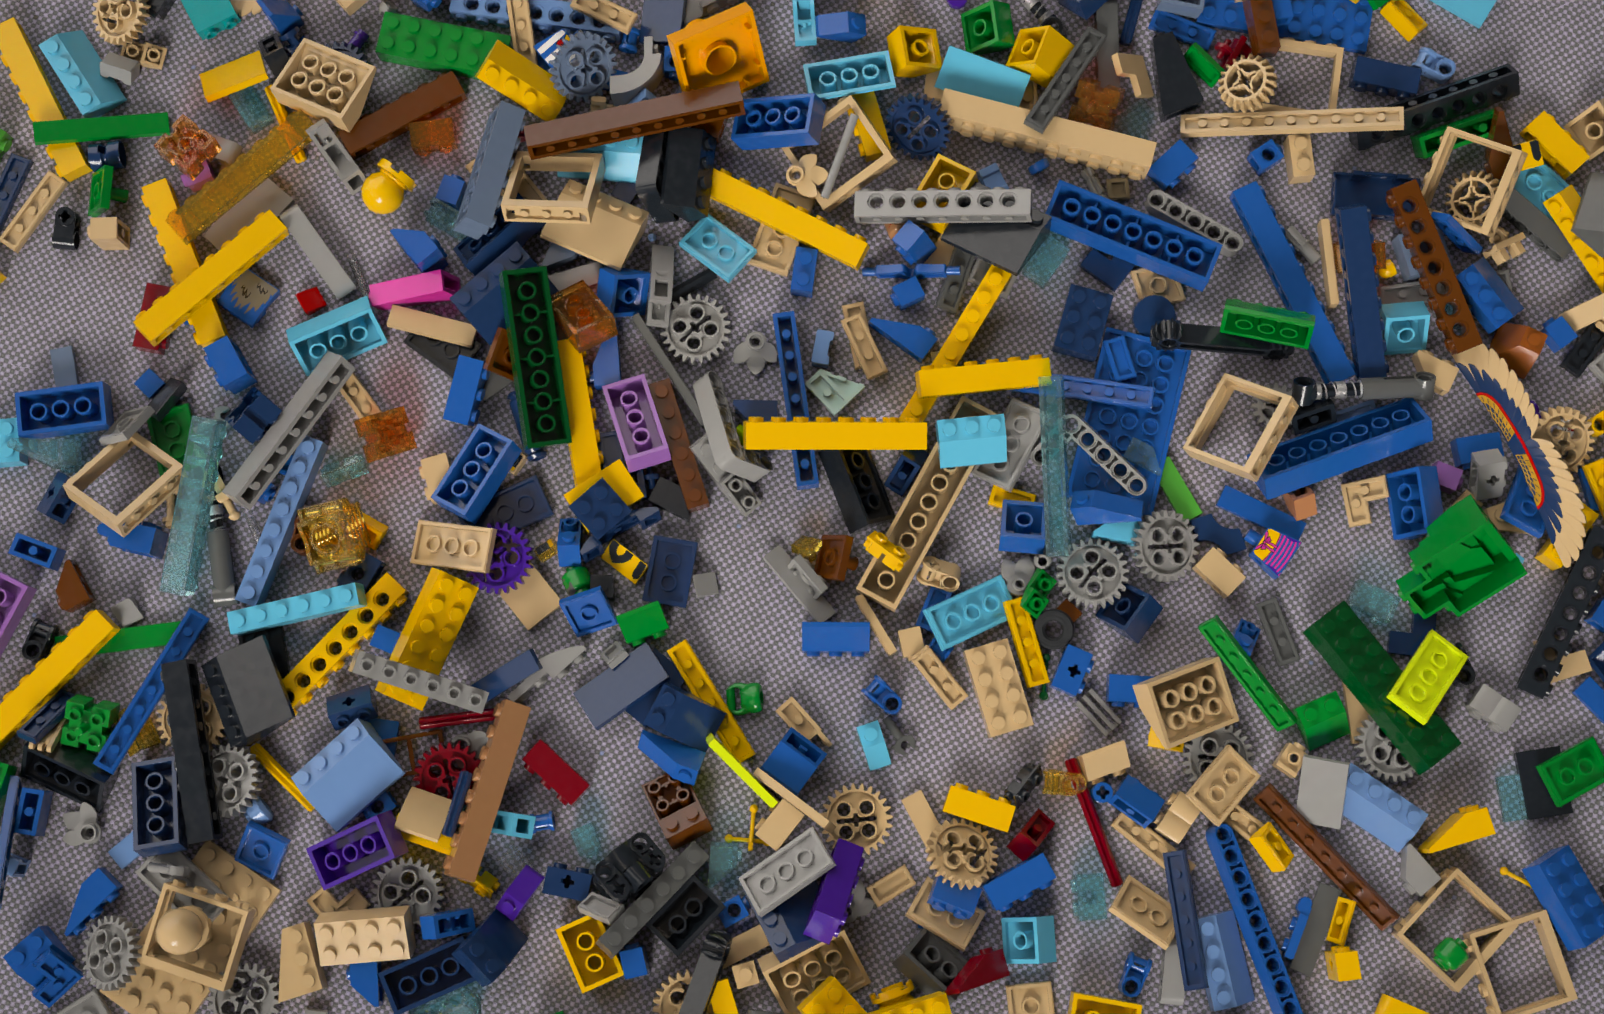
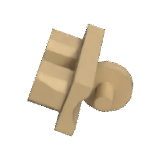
[1482,227,1526,266]

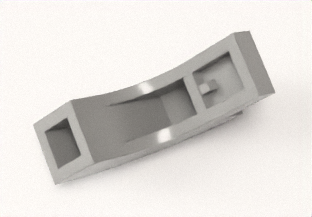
[610,36,664,106]
[305,118,366,196]

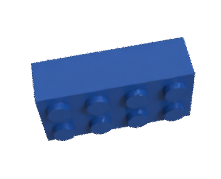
[731,93,826,150]
[14,381,114,441]
[431,423,522,525]
[1521,845,1604,951]

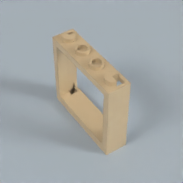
[1247,37,1344,112]
[782,95,899,213]
[1421,126,1528,237]
[501,151,606,224]
[1183,373,1299,482]
[62,432,189,538]
[1391,867,1519,993]
[139,879,256,991]
[1462,909,1578,1014]

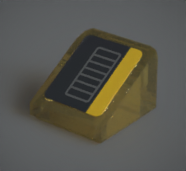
[534,538,558,563]

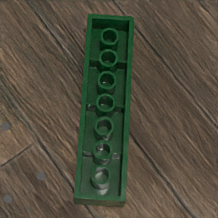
[498,266,572,450]
[1302,601,1462,775]

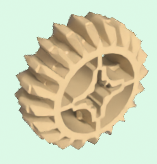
[1218,54,1277,114]
[1445,170,1500,230]

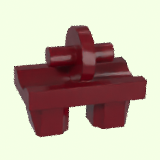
[1214,35,1252,72]

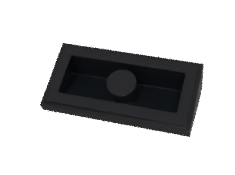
[147,377,188,422]

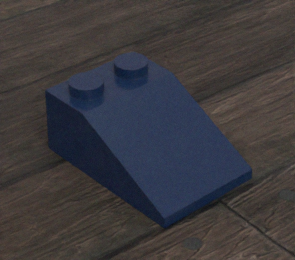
[643,681,727,752]
[451,908,529,987]

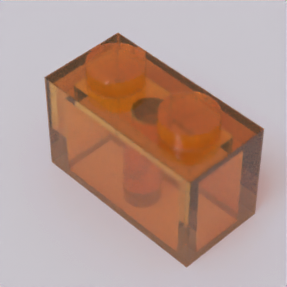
[409,117,458,156]

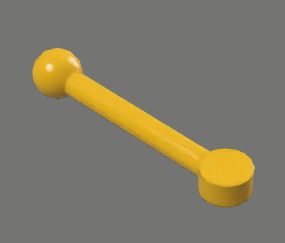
[748,804,758,851]
[725,834,769,846]
[1499,866,1532,888]

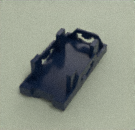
[1330,170,1421,223]

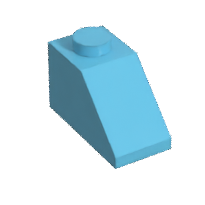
[1090,521,1140,546]
[856,720,891,771]

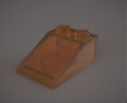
[551,280,618,354]

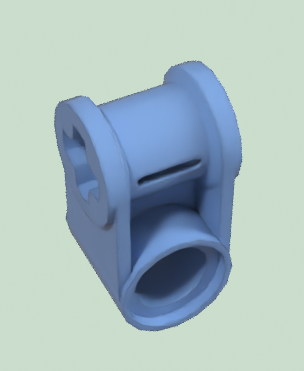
[1410,47,1456,84]

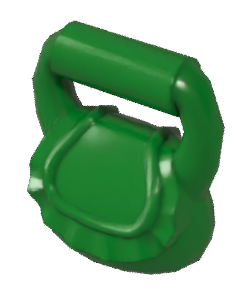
[726,682,764,716]

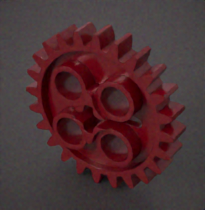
[413,740,481,805]

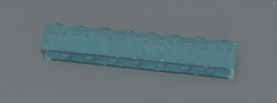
[1038,376,1072,557]
[159,415,227,596]

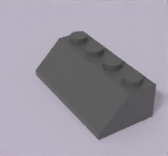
[1571,172,1604,258]

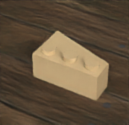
[278,921,328,1003]

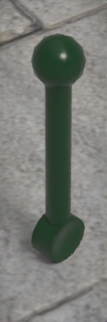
[1039,653,1051,700]

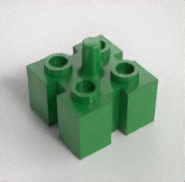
[60,694,120,752]

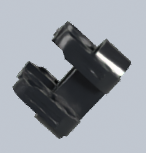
[593,832,666,906]

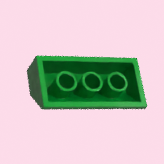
[1219,298,1315,349]

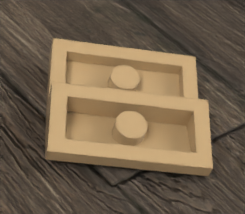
[394,786,452,843]

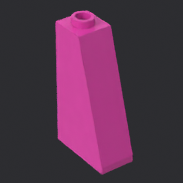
[368,269,461,310]

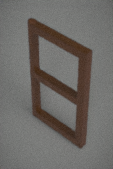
[382,729,448,777]

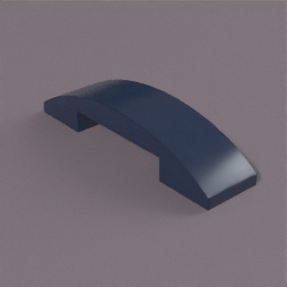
[580,507,662,564]

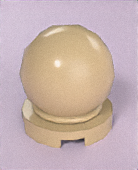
[155,905,212,955]

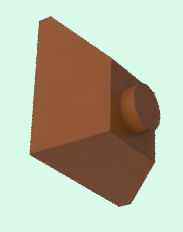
[1488,323,1548,379]

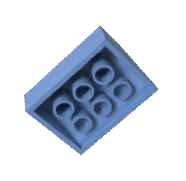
[291,718,405,833]

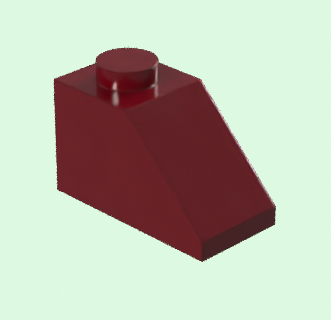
[1006,808,1055,862]

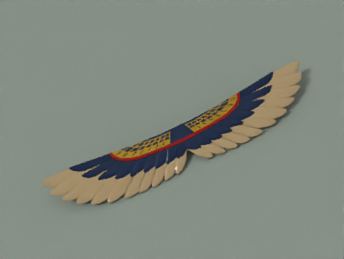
[1450,344,1587,568]

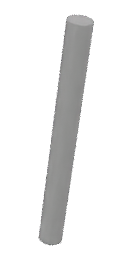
[821,113,859,199]

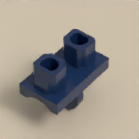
[624,465,661,501]

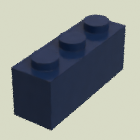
[1348,56,1422,101]

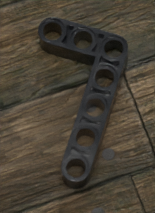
[635,131,680,224]

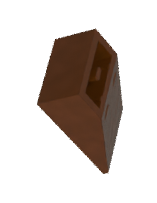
[641,773,714,850]

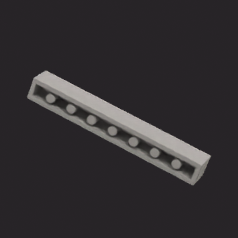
[222,351,356,510]

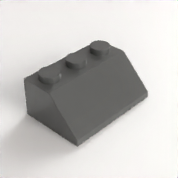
[892,927,968,1005]

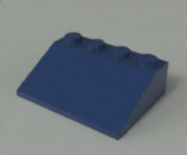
[449,242,563,347]
[737,875,842,963]

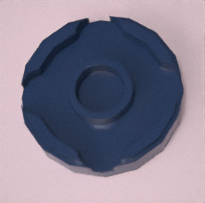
[1131,295,1176,337]

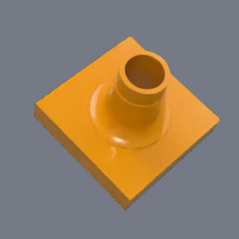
[667,2,770,93]

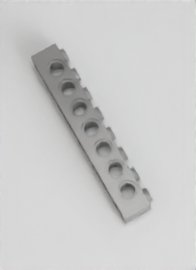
[854,187,1033,224]

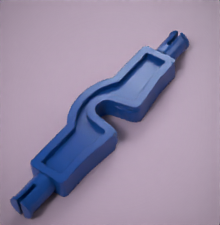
[862,264,961,279]

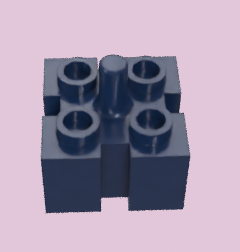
[225,386,282,444]

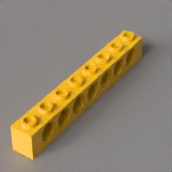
[282,572,409,722]

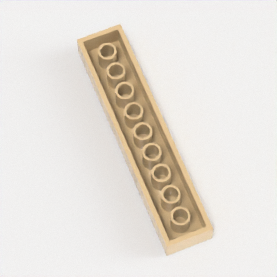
[940,88,1157,180]
[856,395,997,613]

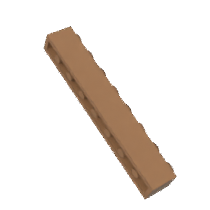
[443,699,531,882]

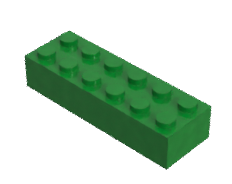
[375,11,513,80]

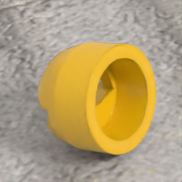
[1378,259,1397,278]

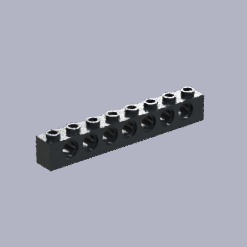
[1349,63,1520,151]
[1514,525,1604,700]

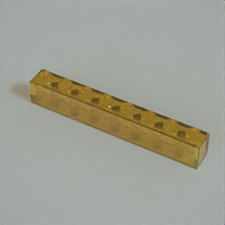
[165,109,314,245]

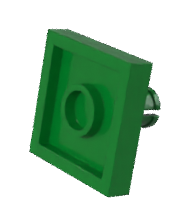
[88,165,129,217]

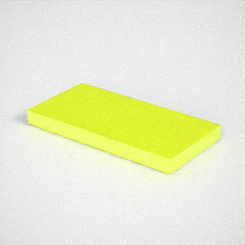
[1387,629,1469,725]
[706,733,778,808]

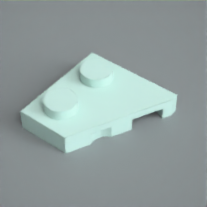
[805,369,865,417]

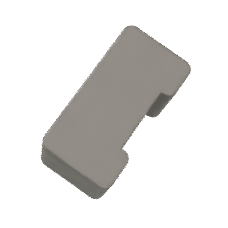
[100,52,140,85]

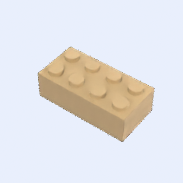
[963,638,1034,738]
[313,905,416,966]

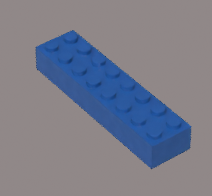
[1045,179,1223,292]
[1247,398,1433,500]

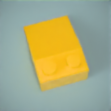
[1417,804,1496,853]

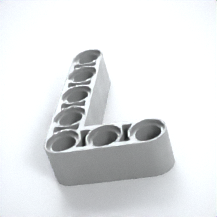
[693,371,773,482]
[1031,414,1148,496]

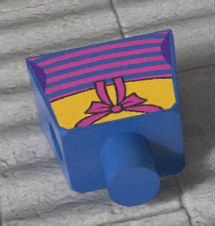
[1243,527,1302,580]

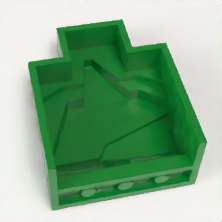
[1396,494,1528,620]

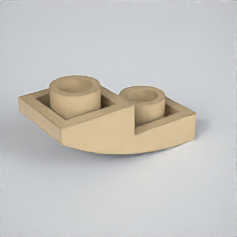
[120,41,168,70]

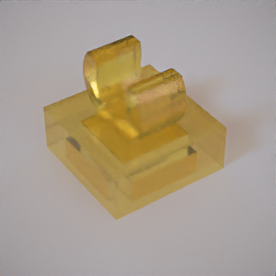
[791,535,822,563]

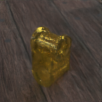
[1042,769,1087,796]

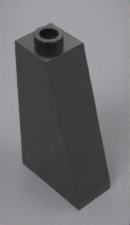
[1149,31,1204,123]

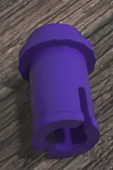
[348,29,369,49]

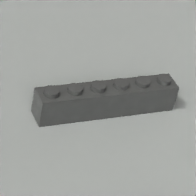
[596,841,710,959]

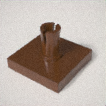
[483,327,514,382]
[814,535,859,581]

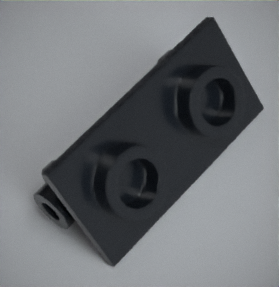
[1003,763,1043,809]

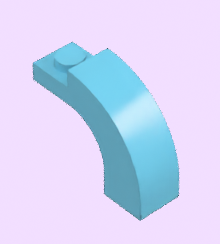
[792,0,817,47]
[458,805,536,839]

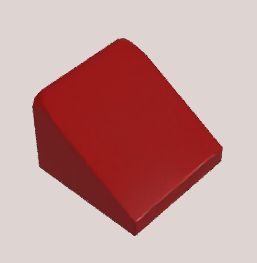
[295,286,328,316]

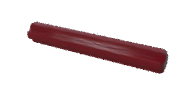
[419,708,495,729]

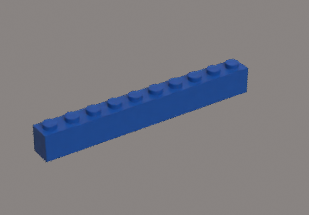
[1229,181,1356,384]

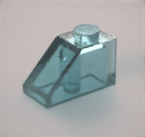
[708,842,743,888]

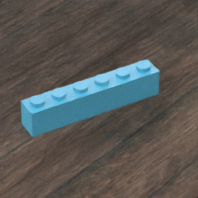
[226,582,367,636]

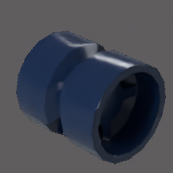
[88,140,127,172]

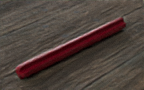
[1065,758,1123,888]

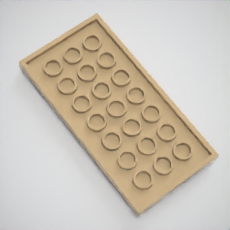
[100,841,282,1014]

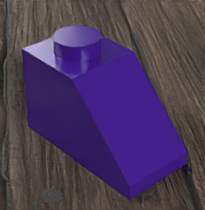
[495,864,545,921]

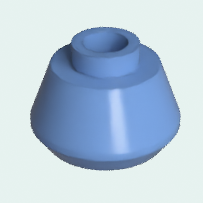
[244,796,274,825]

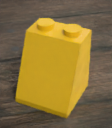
[1006,25,1075,88]

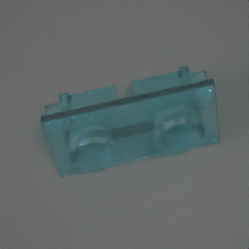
[320,454,369,487]

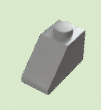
[1400,843,1441,896]

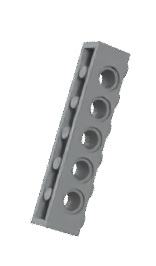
[348,649,489,714]

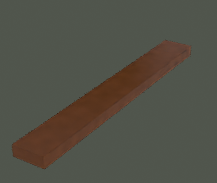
[1253,783,1400,931]

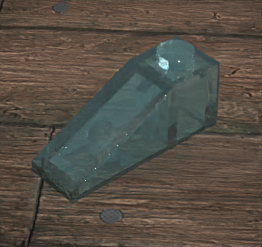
[7,438,82,473]
[409,986,482,1014]

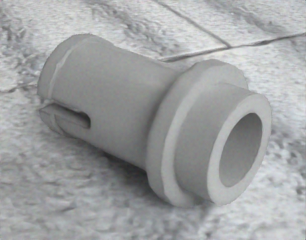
[1034,552,1051,570]

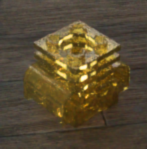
[296,497,372,574]

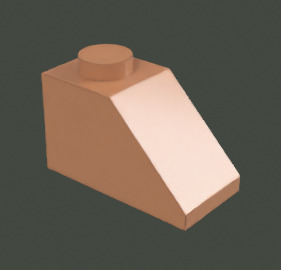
[1283,485,1317,521]

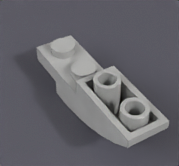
[646,244,674,328]
[689,433,762,517]
[507,645,588,704]

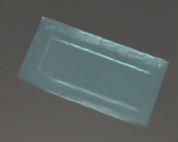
[1495,774,1527,822]

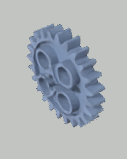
[548,31,617,103]

